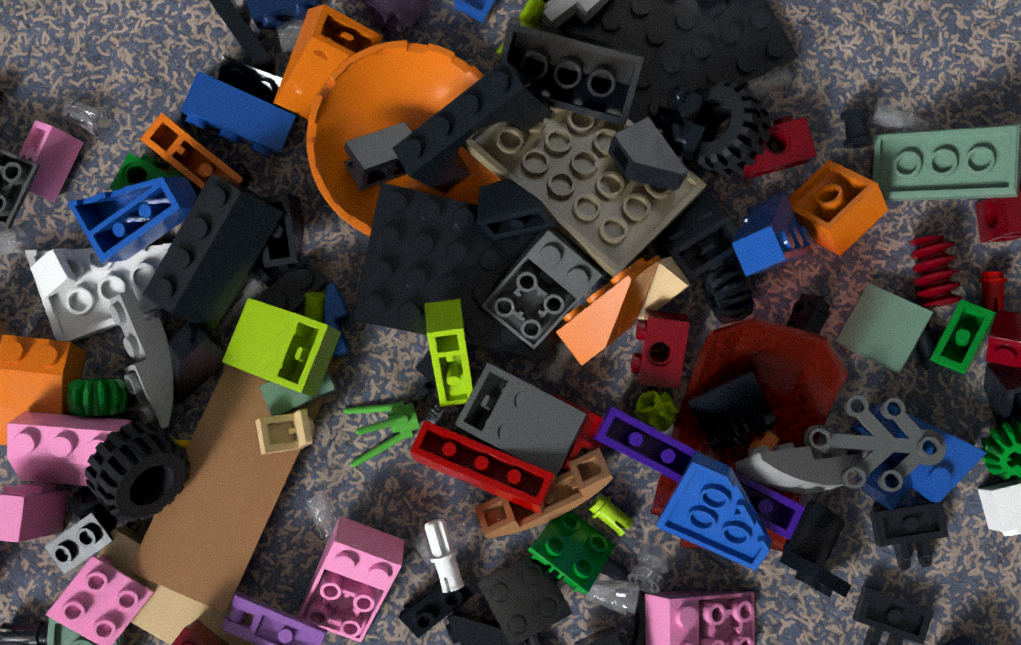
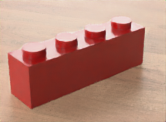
[410,420,556,515]

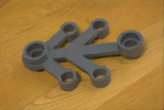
[801,395,946,492]

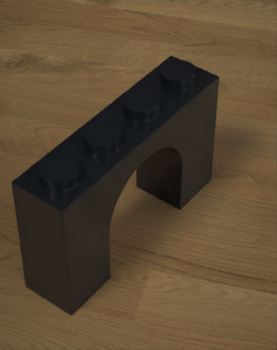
[392,59,553,194]

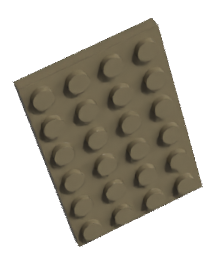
[461,106,707,278]

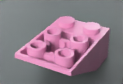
[297,516,405,642]
[645,591,755,645]

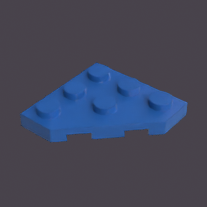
[655,451,772,571]

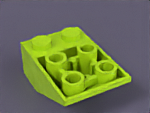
[222,298,342,398]

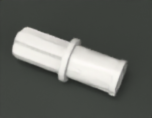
[425,519,464,593]

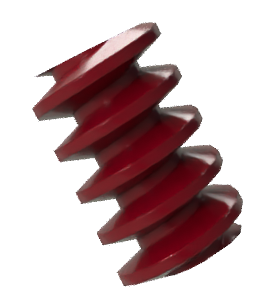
[909,235,962,308]

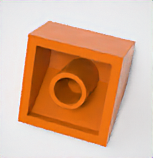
[788,160,888,256]

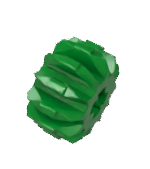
[66,377,130,416]
[980,420,1021,481]

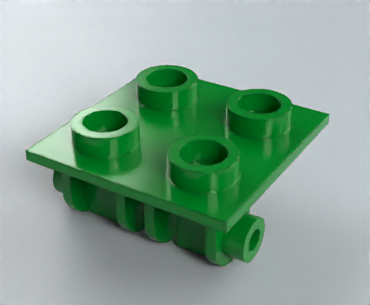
[528,511,615,594]

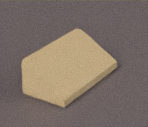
[637,256,691,319]

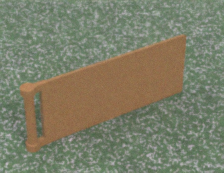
[129,357,342,612]

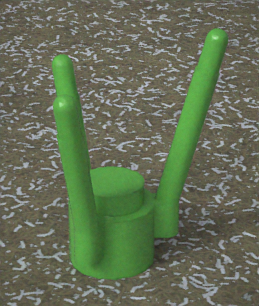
[343,400,420,467]

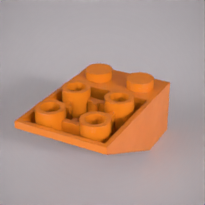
[273,4,383,120]
[556,255,661,366]

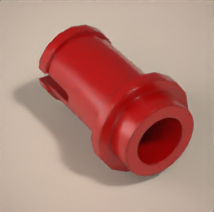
[979,271,1008,313]

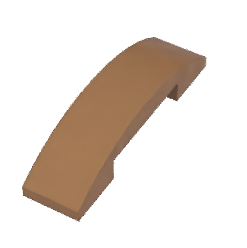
[475,448,613,538]

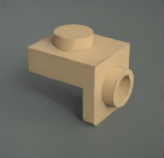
[255,409,315,455]

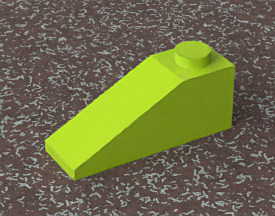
[425,299,473,407]

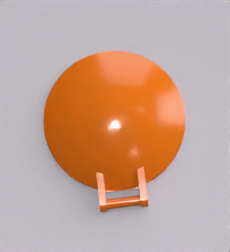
[306,40,501,236]

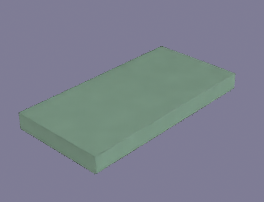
[872,124,1021,202]

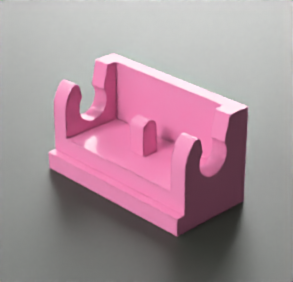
[18,120,84,203]

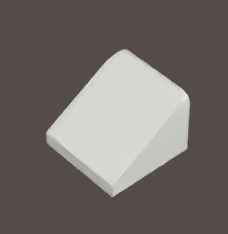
[30,249,78,298]

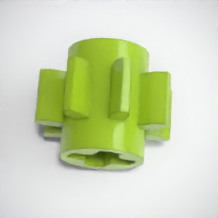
[633,390,679,432]

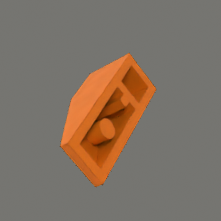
[140,112,245,189]

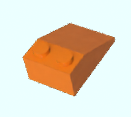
[0,334,87,446]

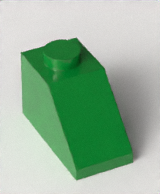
[930,299,996,375]

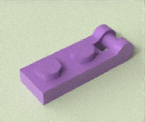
[221,592,328,645]

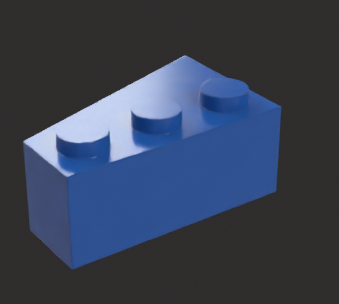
[181,71,296,158]
[67,177,198,263]
[732,191,812,276]
[850,403,987,503]

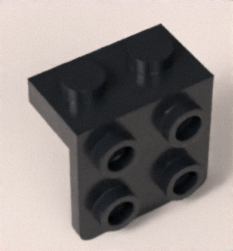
[779,499,852,598]

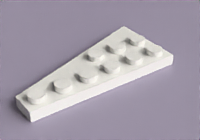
[24,243,254,343]

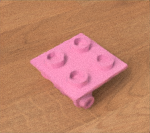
[46,554,153,645]

